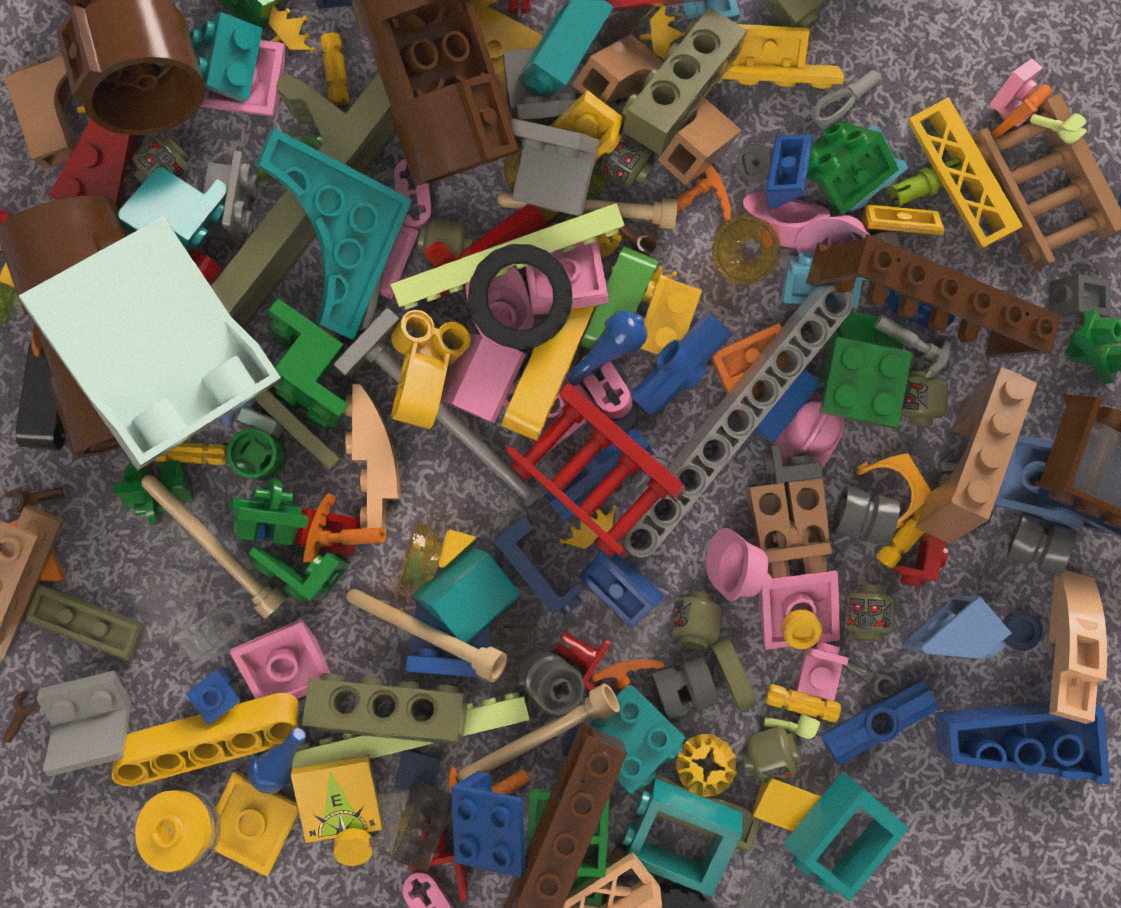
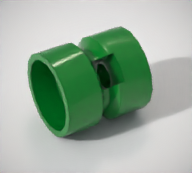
[227,428,287,481]

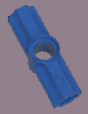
[630,311,733,417]
[544,428,654,521]
[820,679,939,766]

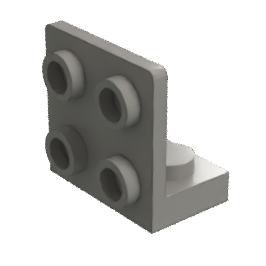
[503,48,582,125]
[510,118,600,216]
[203,151,259,243]
[37,670,131,777]

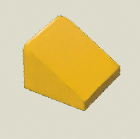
[437,529,478,568]

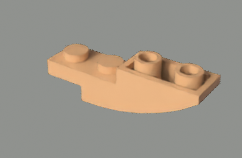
[345,384,401,532]
[1048,570,1107,724]

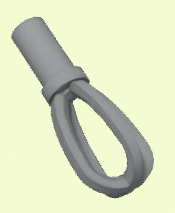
[811,70,880,129]

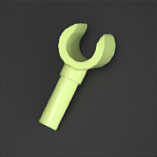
[1030,113,1087,144]
[764,714,820,739]

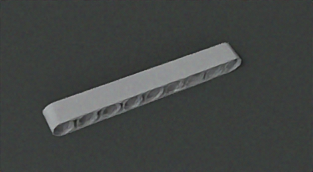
[620,285,854,557]

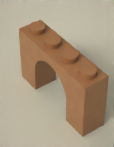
[572,34,742,185]
[4,53,76,169]
[915,366,1037,544]

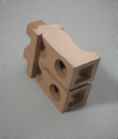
[745,477,832,579]

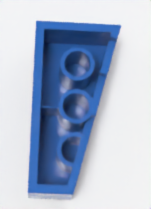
[935,700,1110,784]

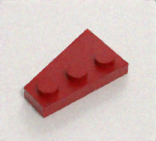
[48,119,137,209]

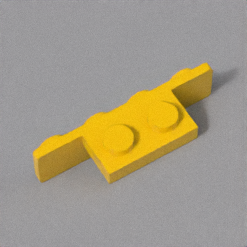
[717,24,844,89]

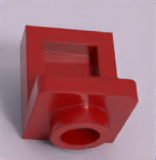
[295,507,360,557]
[891,533,948,587]

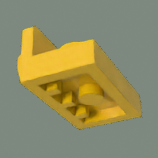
[550,90,623,165]
[640,275,702,355]

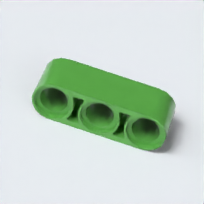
[581,246,659,361]

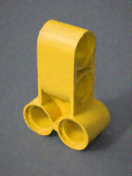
[391,310,471,430]

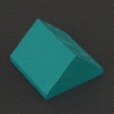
[412,545,520,644]

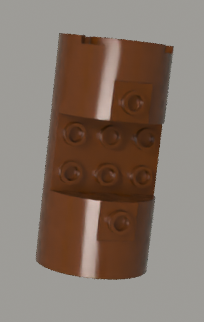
[57,0,205,135]
[351,0,523,186]
[0,195,127,459]

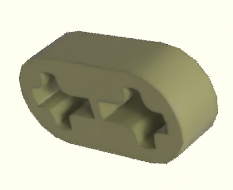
[710,638,758,712]

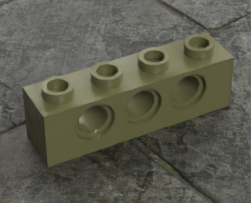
[623,8,747,155]
[301,673,468,746]

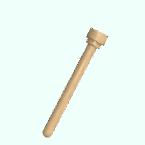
[497,192,677,229]
[141,475,287,619]
[346,589,507,682]
[457,683,620,782]

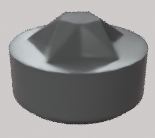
[737,144,772,182]

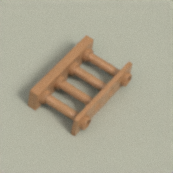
[973,93,1121,271]
[0,505,65,660]

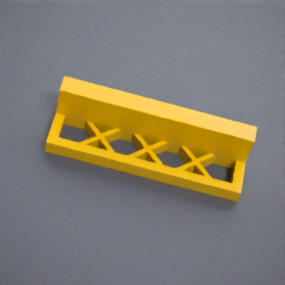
[907,97,1023,250]

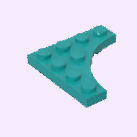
[255,128,412,340]

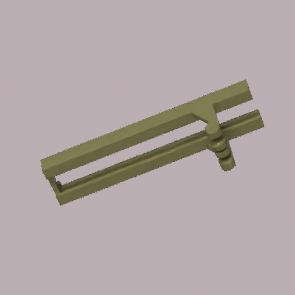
[211,72,397,330]

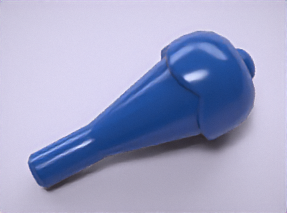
[566,310,648,385]
[247,728,306,794]

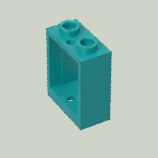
[518,0,614,99]
[783,771,909,901]
[622,778,742,897]

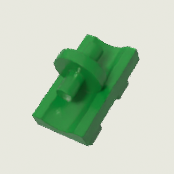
[1066,309,1121,384]
[114,461,194,525]
[229,479,309,545]

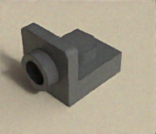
[1050,274,1111,318]
[763,444,823,483]

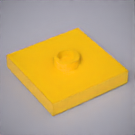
[476,6,543,102]

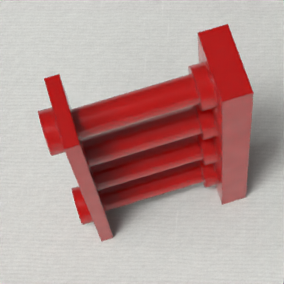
[506,383,686,559]

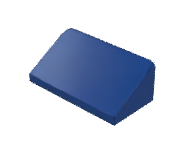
[765,134,813,209]
[752,369,819,443]
[578,551,663,629]

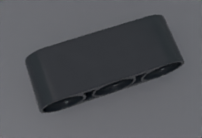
[15,342,66,451]

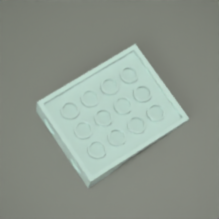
[19,217,281,470]

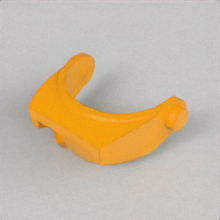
[856,453,932,529]

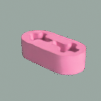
[394,159,433,230]
[580,355,633,419]
[402,869,455,908]

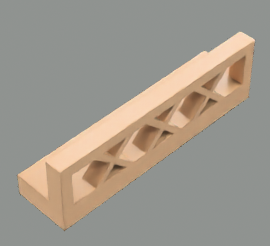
[563,852,662,908]

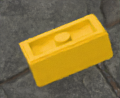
[861,205,944,236]
[752,778,821,832]

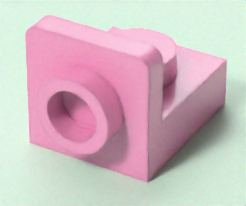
[990,59,1043,127]
[795,642,849,701]

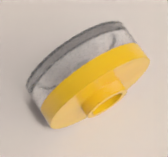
[135,790,220,872]

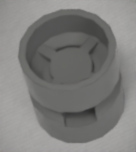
[832,485,900,546]
[1006,512,1077,577]
[519,650,585,715]
[651,657,719,721]

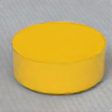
[781,610,822,650]
[333,828,373,866]

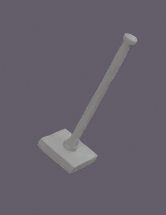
[334,308,543,508]

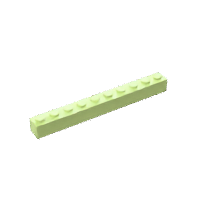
[390,203,624,310]
[292,692,530,768]

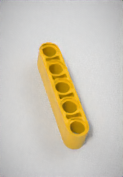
[501,281,606,441]
[112,693,299,787]

